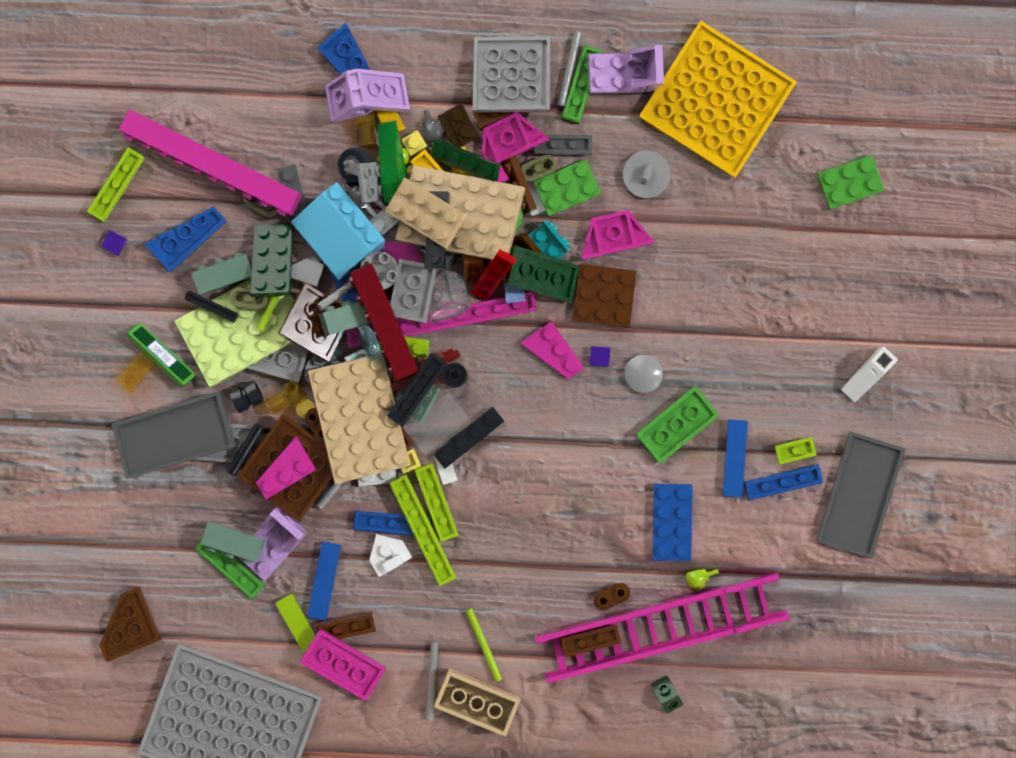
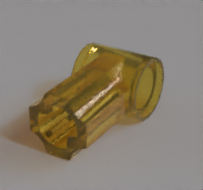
[355,110,377,147]
[266,381,307,414]

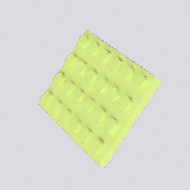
[175,279,295,388]

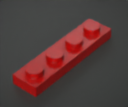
[470,249,516,301]

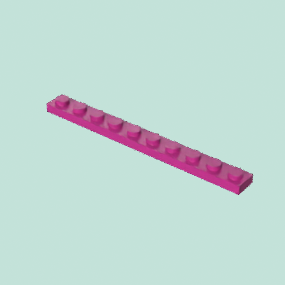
[346,292,537,348]

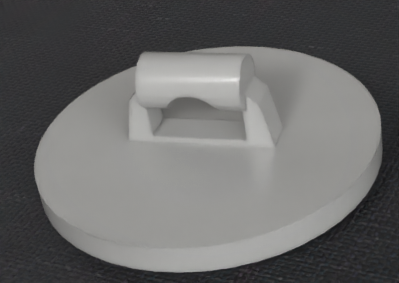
[623,151,671,199]

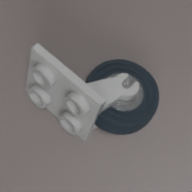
[338,148,384,203]

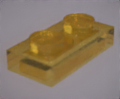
[116,351,156,393]

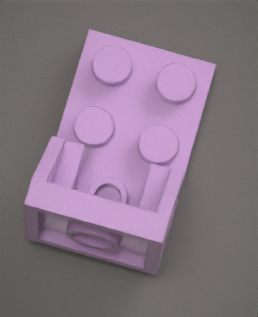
[588,45,664,93]
[325,69,410,122]
[237,507,308,581]

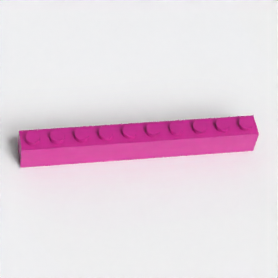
[119,109,302,216]

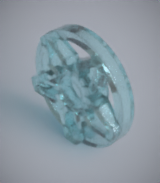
[357,325,381,360]

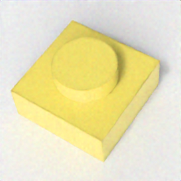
[401,130,427,157]
[401,449,421,474]

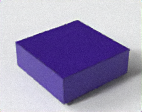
[101,230,128,256]
[590,346,610,367]

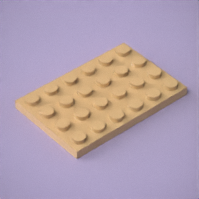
[395,165,525,260]
[307,354,410,484]

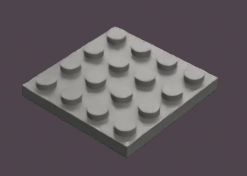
[473,36,551,112]

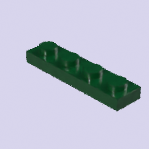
[431,139,501,182]

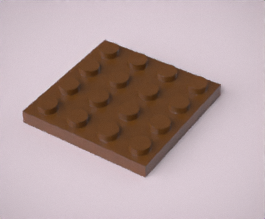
[238,414,333,522]

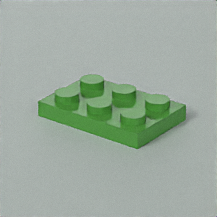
[817,155,884,210]
[534,159,601,217]

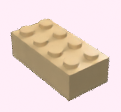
[434,668,520,737]

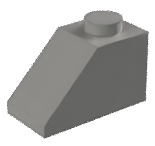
[291,257,326,288]

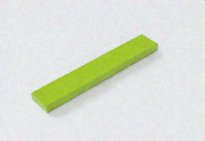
[389,474,457,587]

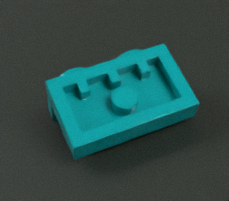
[528,220,571,259]

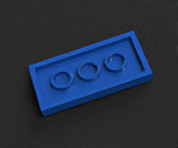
[652,483,692,561]

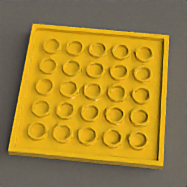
[638,20,797,179]

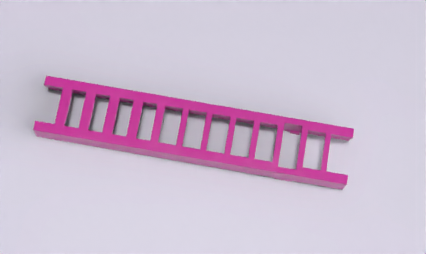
[535,573,790,683]

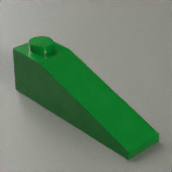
[377,121,408,203]

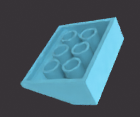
[291,183,385,281]

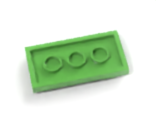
[636,386,720,464]

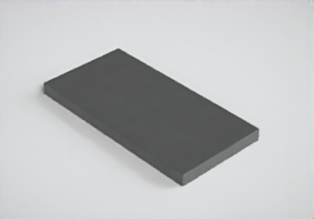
[112,391,236,479]
[816,431,906,558]

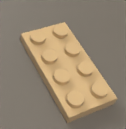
[385,177,467,249]

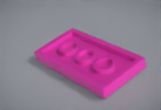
[300,628,386,701]

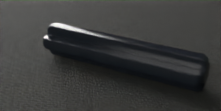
[185,291,239,323]
[227,424,264,476]

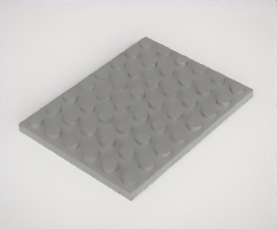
[138,643,323,758]

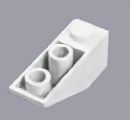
[840,347,898,403]

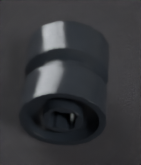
[442,363,468,388]
[229,380,264,414]

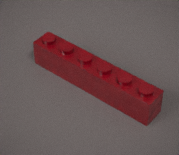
[349,263,419,380]

